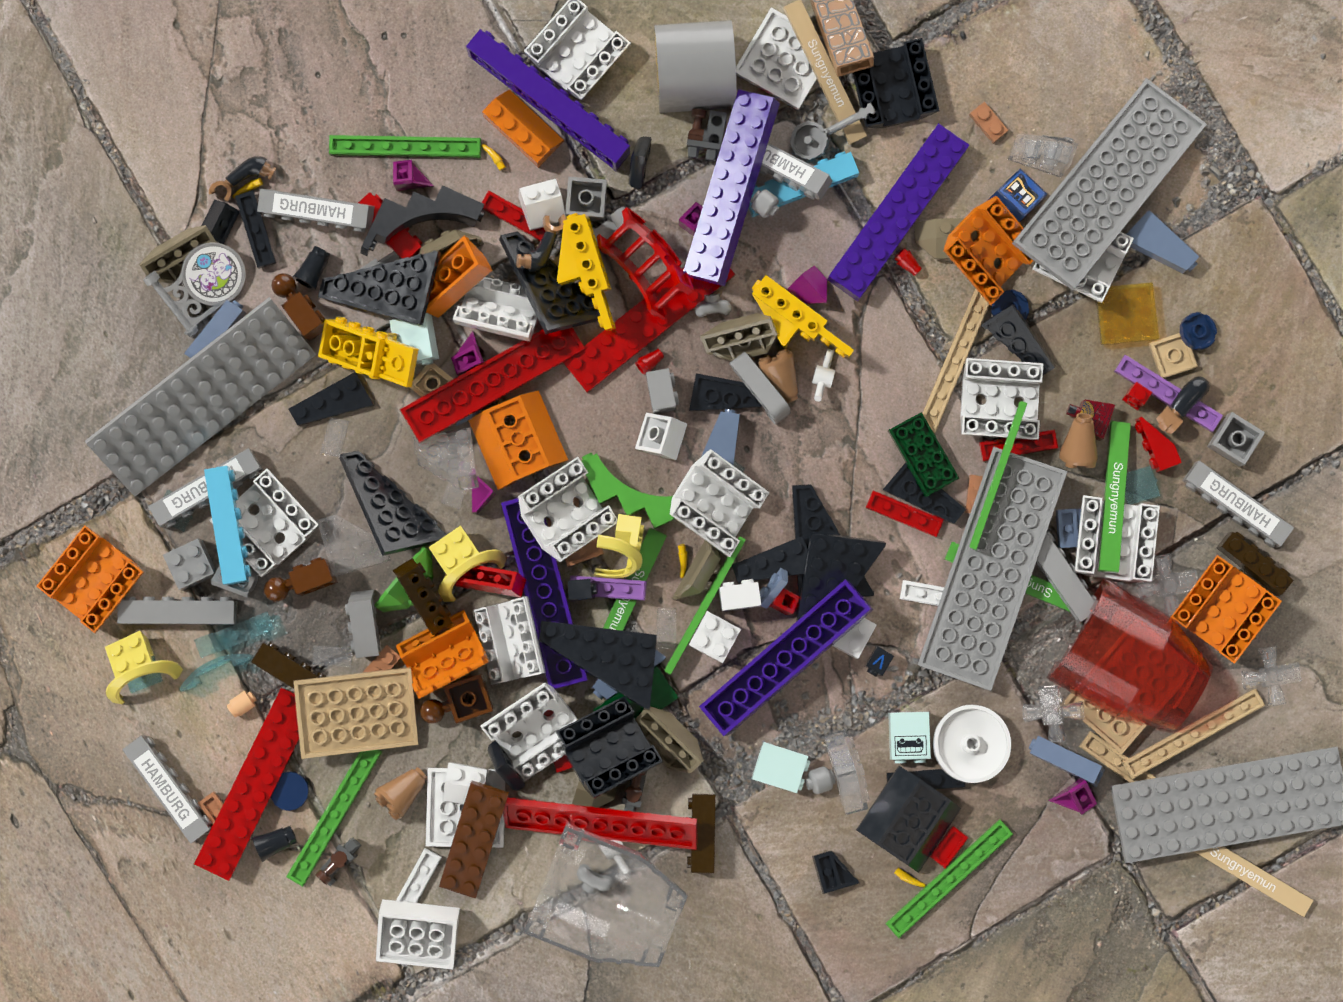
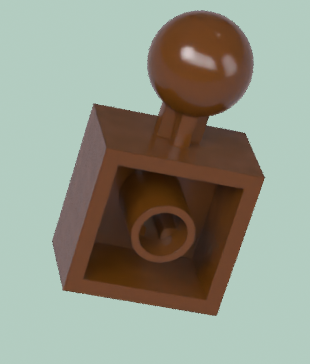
[271,273,325,342]
[264,557,338,602]
[420,674,494,724]

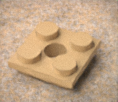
[409,363,453,397]

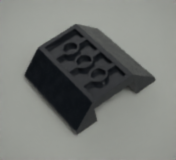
[852,38,940,128]
[556,696,663,798]
[856,766,961,873]

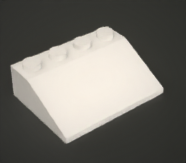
[376,899,460,970]

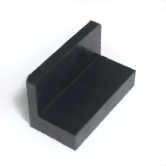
[201,200,240,244]

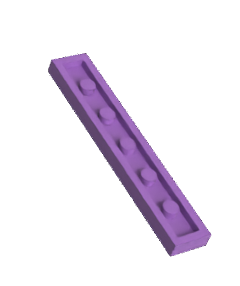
[1114,355,1223,432]

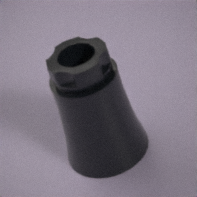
[292,246,330,290]
[252,825,298,862]

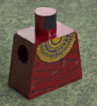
[1066,399,1115,441]

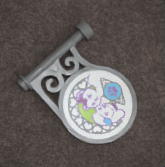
[143,242,245,337]

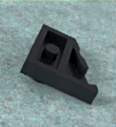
[812,850,859,894]

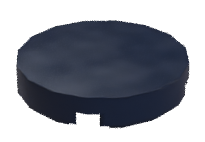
[991,290,1029,320]
[1179,312,1217,350]
[271,772,309,811]

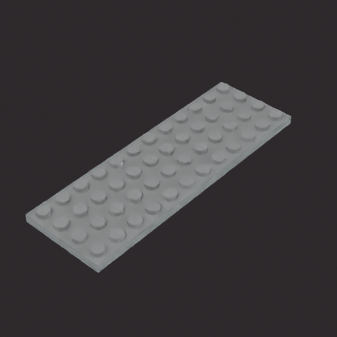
[1012,78,1207,291]
[85,297,316,497]
[918,447,1068,691]
[1110,747,1343,863]

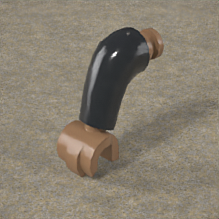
[209,156,276,201]
[516,214,566,272]
[1156,376,1210,434]

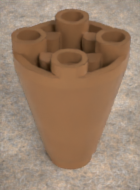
[757,348,798,403]
[1059,413,1098,468]
[374,767,427,820]

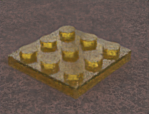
[1096,282,1159,345]

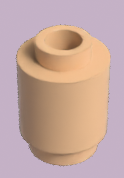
[227,690,257,718]

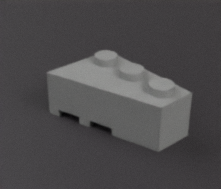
[345,590,381,658]

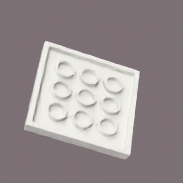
[736,7,830,110]
[426,768,506,848]

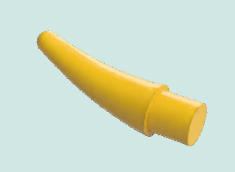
[481,144,506,171]
[232,178,263,198]
[678,544,688,578]
[894,867,926,888]

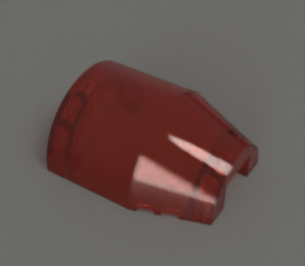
[1046,578,1213,731]

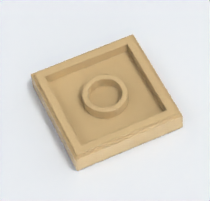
[1148,333,1198,378]

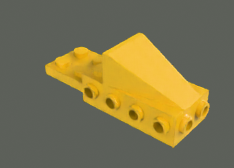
[557,213,616,331]
[752,275,854,358]
[318,317,419,387]

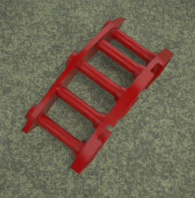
[597,207,694,320]

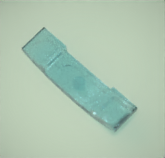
[194,612,274,658]
[179,654,254,692]

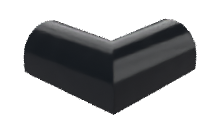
[628,136,652,189]
[487,740,525,791]

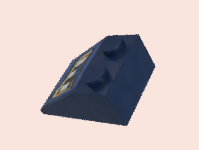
[987,168,1047,223]

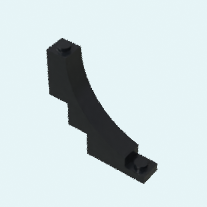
[360,185,485,256]

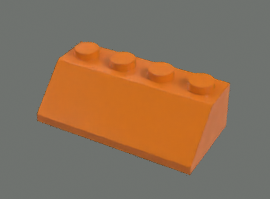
[482,89,564,168]
[426,236,493,318]

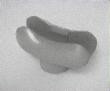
[695,294,732,318]
[577,864,613,894]

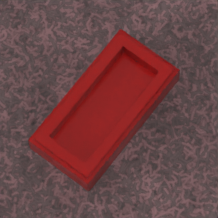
[930,826,968,869]

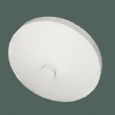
[933,705,1011,783]

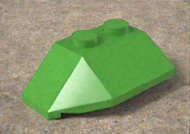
[374,546,433,612]

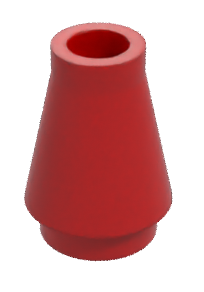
[894,248,922,276]
[635,349,664,375]

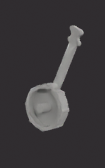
[790,103,875,161]

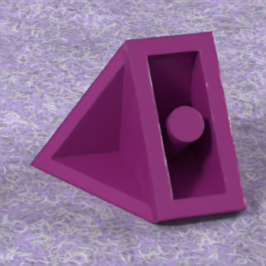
[393,159,434,191]
[679,202,703,236]
[787,265,827,304]
[451,331,484,375]
[471,474,496,514]
[1048,779,1097,815]

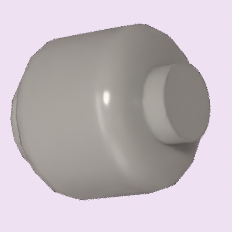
[750,189,779,218]
[805,766,835,795]

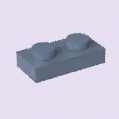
[760,568,788,609]

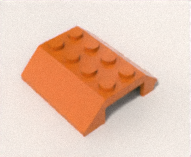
[396,610,489,699]

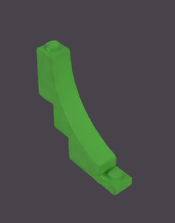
[581,453,675,529]

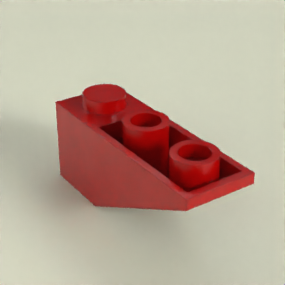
[1135,416,1182,473]

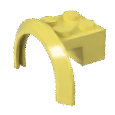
[594,514,644,579]
[429,525,507,602]
[105,631,183,704]

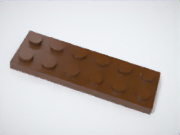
[439,780,509,899]

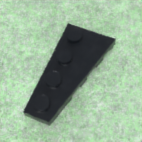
[981,303,1056,376]
[288,372,374,426]
[689,373,763,411]
[883,462,966,524]
[732,536,808,583]

